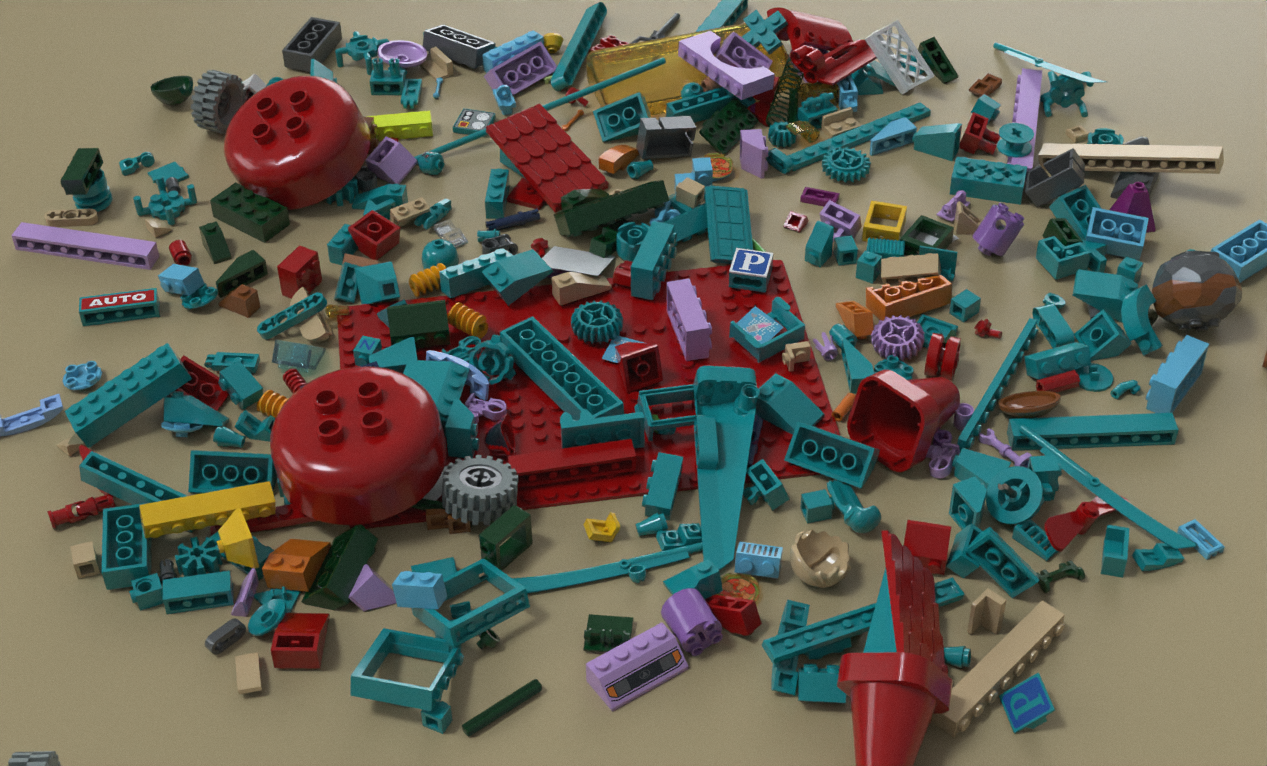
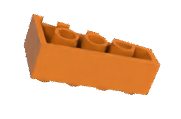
[866,275,952,321]

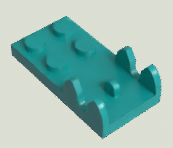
[560,409,645,449]

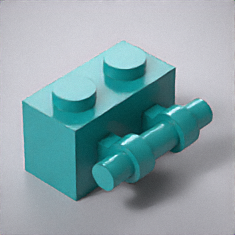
[797,92,838,132]

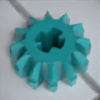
[768,121,797,148]

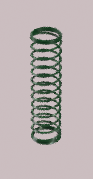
[765,57,804,127]

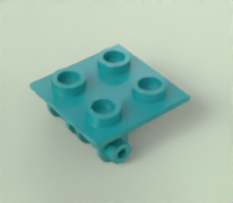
[919,246,958,281]

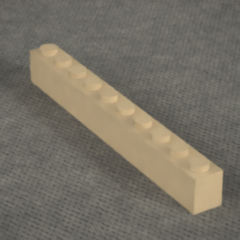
[1038,143,1224,174]

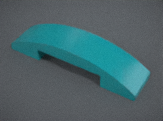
[771,600,810,696]

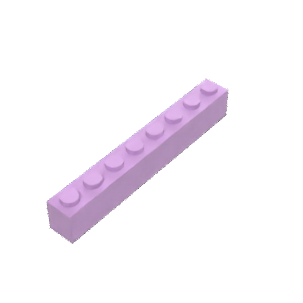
[11,222,159,270]

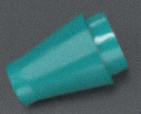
[627,160,653,179]
[213,426,246,448]
[635,513,668,536]
[944,646,971,669]

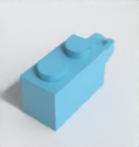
[832,75,858,112]

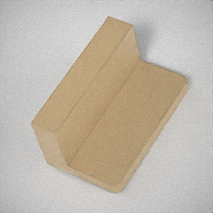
[421,47,454,81]
[967,588,1007,635]

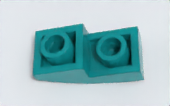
[656,523,702,551]

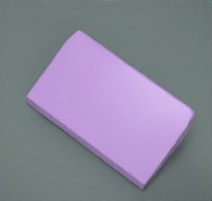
[231,568,259,617]

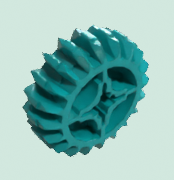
[571,300,623,344]

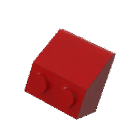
[348,210,400,260]
[904,520,952,575]

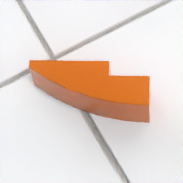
[599,145,639,174]

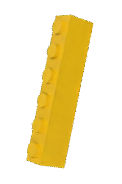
[139,481,276,538]

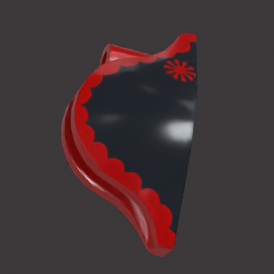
[484,414,516,456]

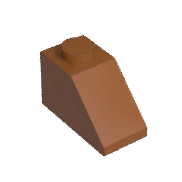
[218,284,260,318]

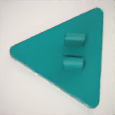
[254,586,301,613]

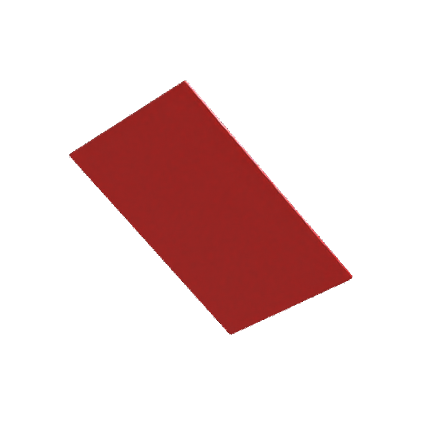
[337,260,840,529]

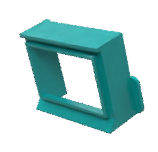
[729,297,805,363]
[634,384,695,441]

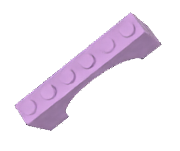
[678,31,775,100]

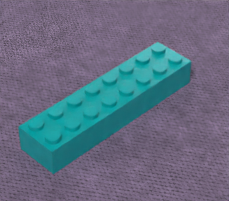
[500,316,624,421]

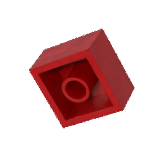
[277,245,322,299]

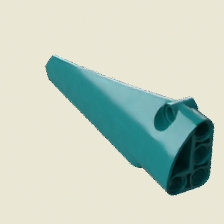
[694,365,760,570]

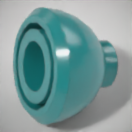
[681,82,704,99]

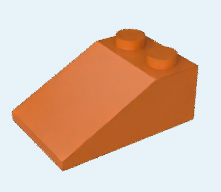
[262,539,331,592]

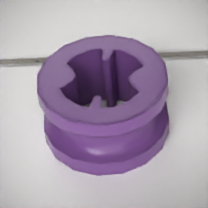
[933,429,952,448]

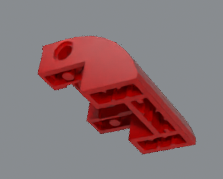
[767,7,855,60]

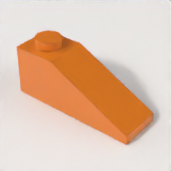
[836,301,874,339]

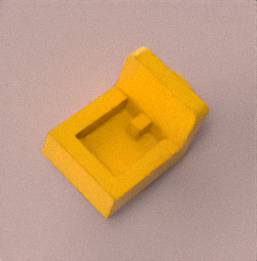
[583,512,620,542]

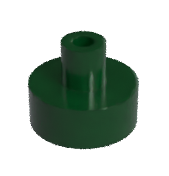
[476,628,500,649]

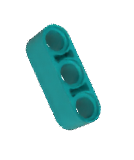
[1032,304,1075,348]

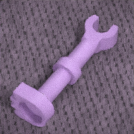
[979,428,1032,468]

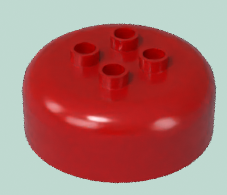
[224,76,370,210]
[270,366,447,525]

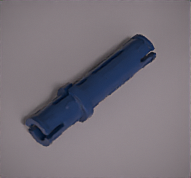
[485,208,540,231]

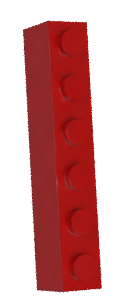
[508,439,636,488]

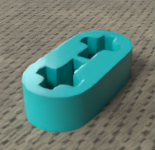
[766,148,794,174]

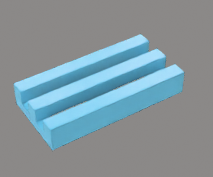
[1177,519,1225,560]

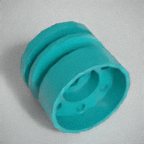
[73,168,113,212]

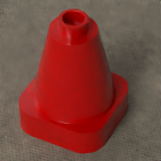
[847,370,960,472]
[837,652,953,766]

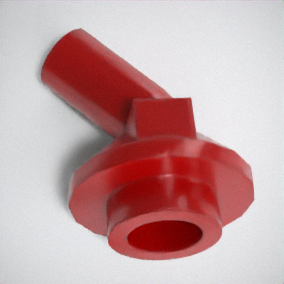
[566,87,589,107]
[531,238,549,258]
[974,319,1002,339]

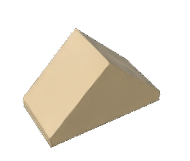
[954,201,982,234]

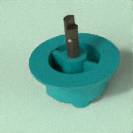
[986,466,1044,524]

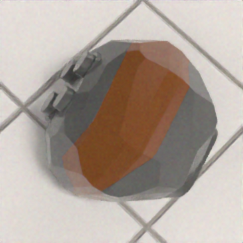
[1152,251,1242,332]

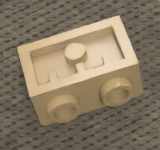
[821,107,862,138]
[390,197,430,227]

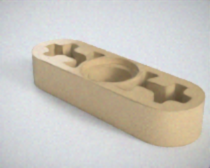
[44,209,99,227]

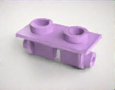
[937,190,970,222]

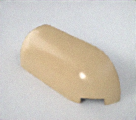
[290,287,333,342]

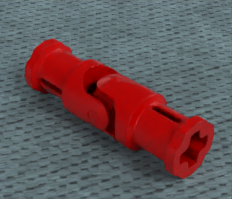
[47,493,116,529]

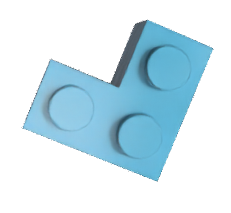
[675,157,713,199]

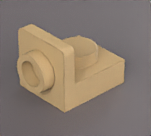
[782,341,811,371]

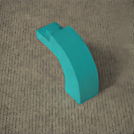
[1121,284,1163,355]

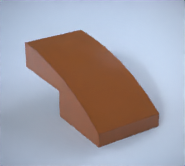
[969,73,1002,96]
[425,509,471,534]

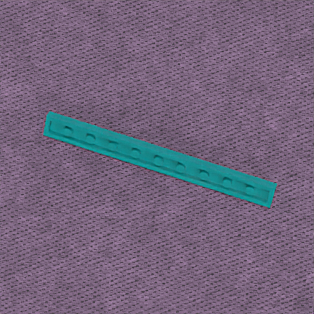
[787,102,931,171]
[957,318,1038,452]
[762,577,965,663]

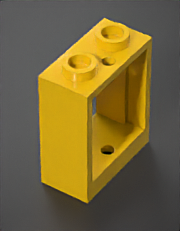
[862,200,907,242]

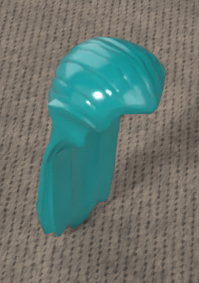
[827,480,881,533]

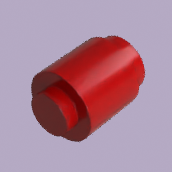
[169,240,192,266]

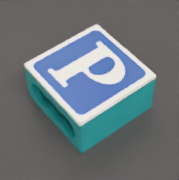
[729,248,773,292]

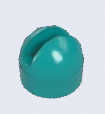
[628,564,647,583]

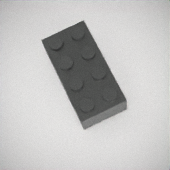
[282,17,342,72]

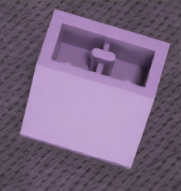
[740,129,768,178]
[365,137,418,184]

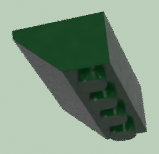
[301,524,378,610]

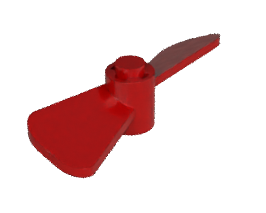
[1044,495,1129,552]

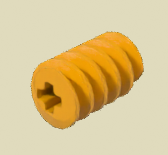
[409,263,446,298]
[447,302,488,339]
[256,390,289,418]

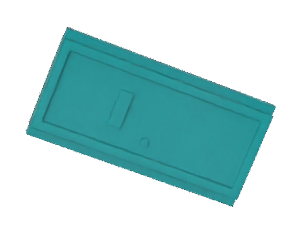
[704,185,753,264]

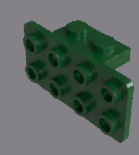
[699,98,758,155]

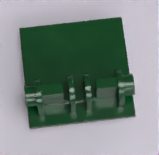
[583,614,633,652]

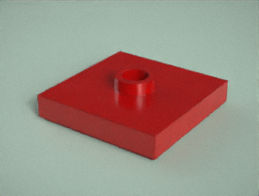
[507,178,546,210]

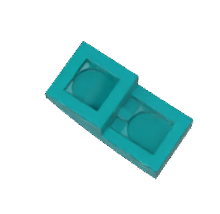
[1131,543,1185,571]

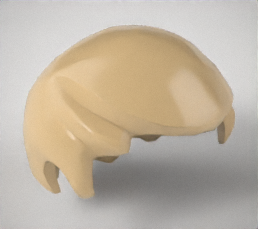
[790,529,851,588]

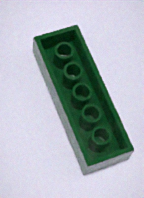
[554,180,670,237]

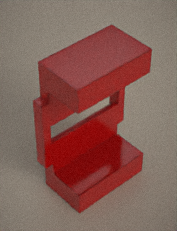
[613,260,633,287]

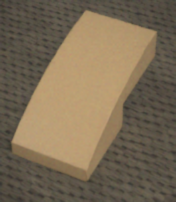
[235,652,262,694]

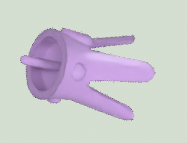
[813,332,838,361]

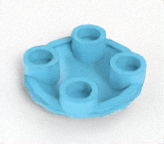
[62,361,102,390]

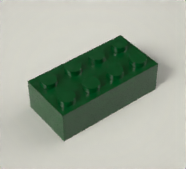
[210,182,290,243]

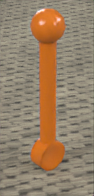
[562,109,584,131]

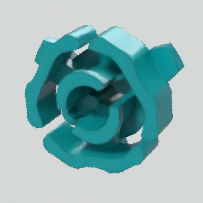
[469,335,516,385]

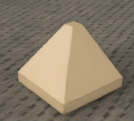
[57,434,86,456]

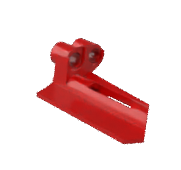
[790,39,877,86]

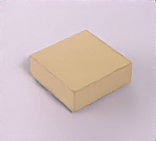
[1065,125,1089,143]

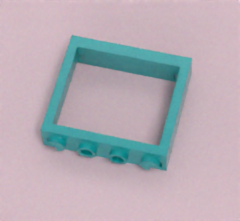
[411,558,530,647]
[350,628,464,711]

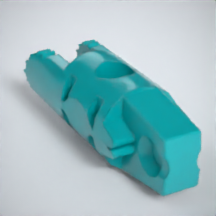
[414,198,452,230]

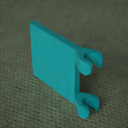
[862,60,896,87]

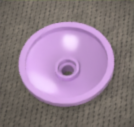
[378,40,427,69]

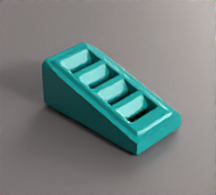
[1012,518,1058,561]

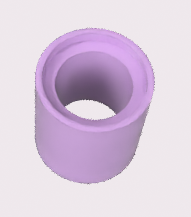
[953,403,974,431]

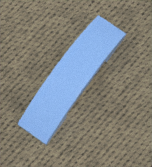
[426,350,489,401]
[0,394,64,436]

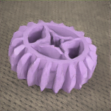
[871,315,924,361]

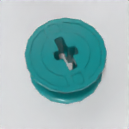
[997,123,1034,158]

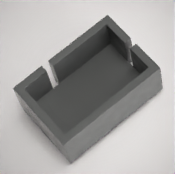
[636,116,696,159]
[1025,148,1085,207]

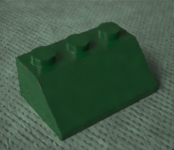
[386,300,450,349]

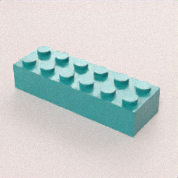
[65,343,192,448]

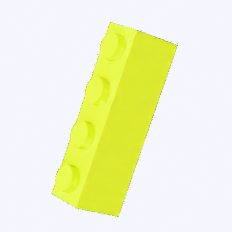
[365,111,433,141]

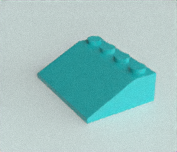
[403,360,470,437]

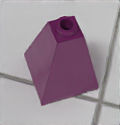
[1109,182,1156,233]

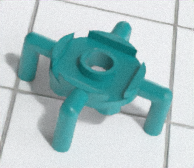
[335,31,389,75]
[1043,71,1094,117]
[133,175,197,225]

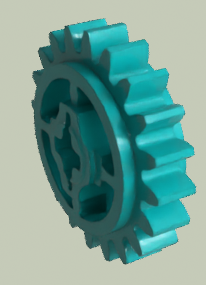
[822,147,871,183]

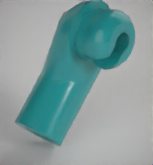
[1110,380,1141,399]

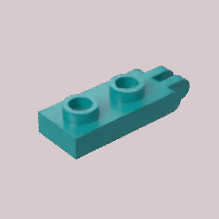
[401,79,422,109]
[204,352,260,373]

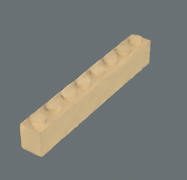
[931,601,1065,737]

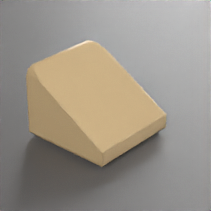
[145,219,172,238]

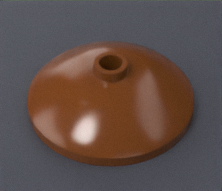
[998,391,1061,418]

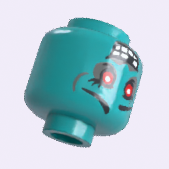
[418,151,445,175]

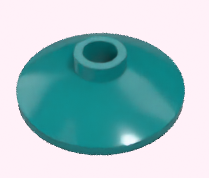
[248,599,287,636]

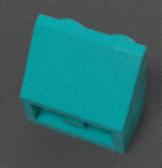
[798,663,846,703]

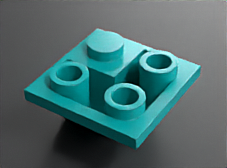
[354,261,400,305]

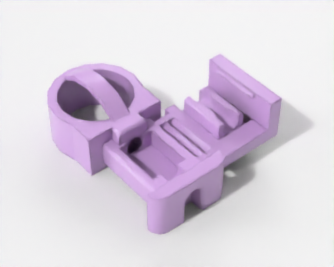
[465,393,507,424]
[926,443,960,478]

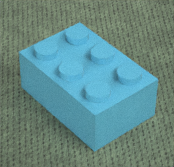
[1085,207,1149,260]

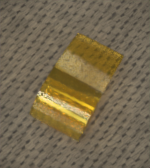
[786,121,820,143]

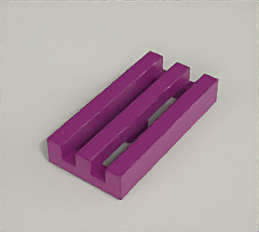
[800,187,840,207]

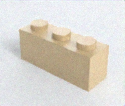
[881,253,941,287]

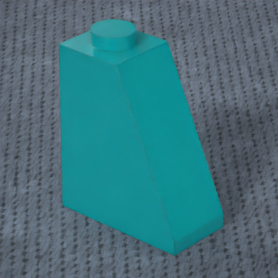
[912,123,962,161]
[365,337,417,374]
[952,448,1011,489]

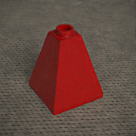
[615,342,663,393]

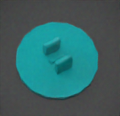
[1075,363,1113,392]

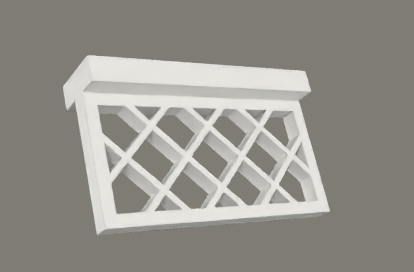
[865,20,935,95]

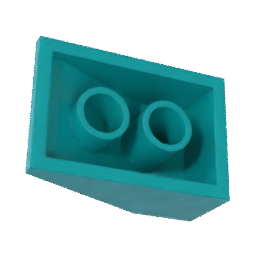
[593,92,652,142]
[1049,185,1102,240]
[482,249,553,306]
[1072,269,1138,323]
[755,373,824,435]

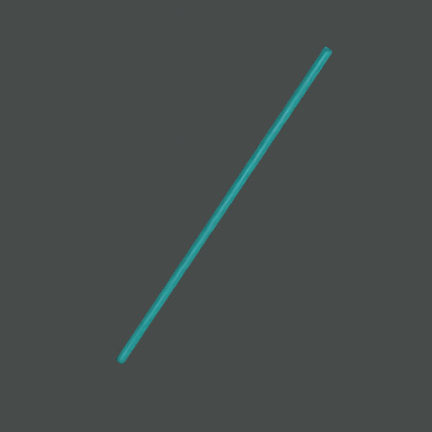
[414,57,666,162]

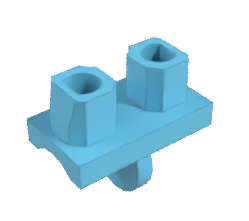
[492,85,516,115]
[650,201,680,225]

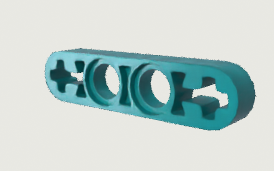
[257,293,327,340]

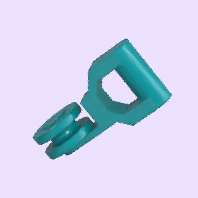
[119,152,155,176]

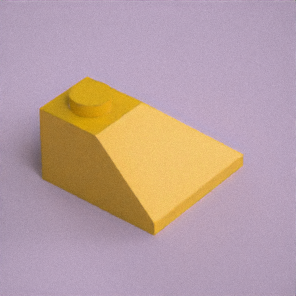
[216,508,259,569]

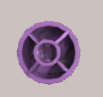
[973,202,1025,256]
[661,588,723,656]

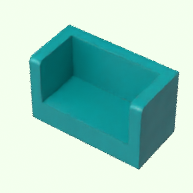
[1101,525,1130,578]

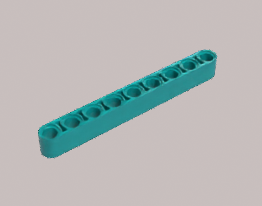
[551,2,607,91]

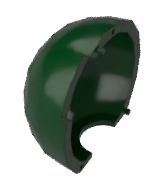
[150,76,193,105]

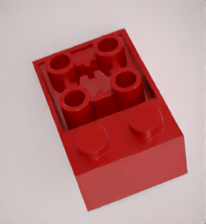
[270,613,330,669]

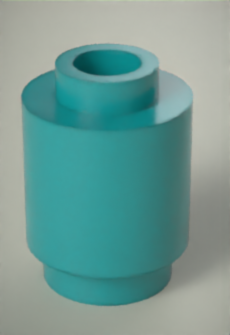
[829,324,857,349]

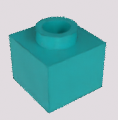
[421,701,453,734]

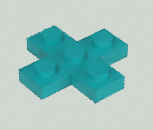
[742,10,788,55]

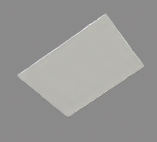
[542,246,616,276]

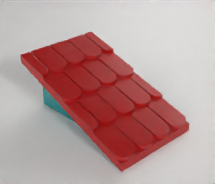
[486,103,608,213]
[863,530,948,675]

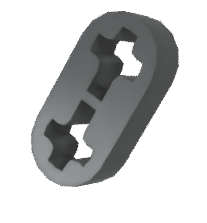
[205,618,246,655]

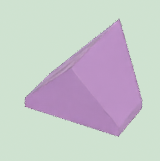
[348,564,396,612]

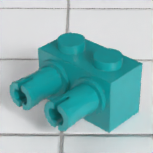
[369,58,406,95]

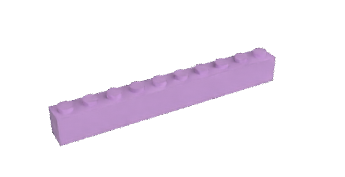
[1007,68,1042,182]

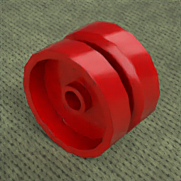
[924,333,961,381]

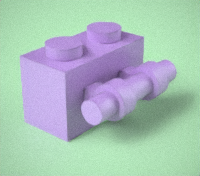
[819,200,862,242]

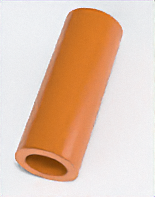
[831,393,856,422]

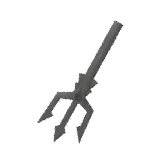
[626,13,680,61]

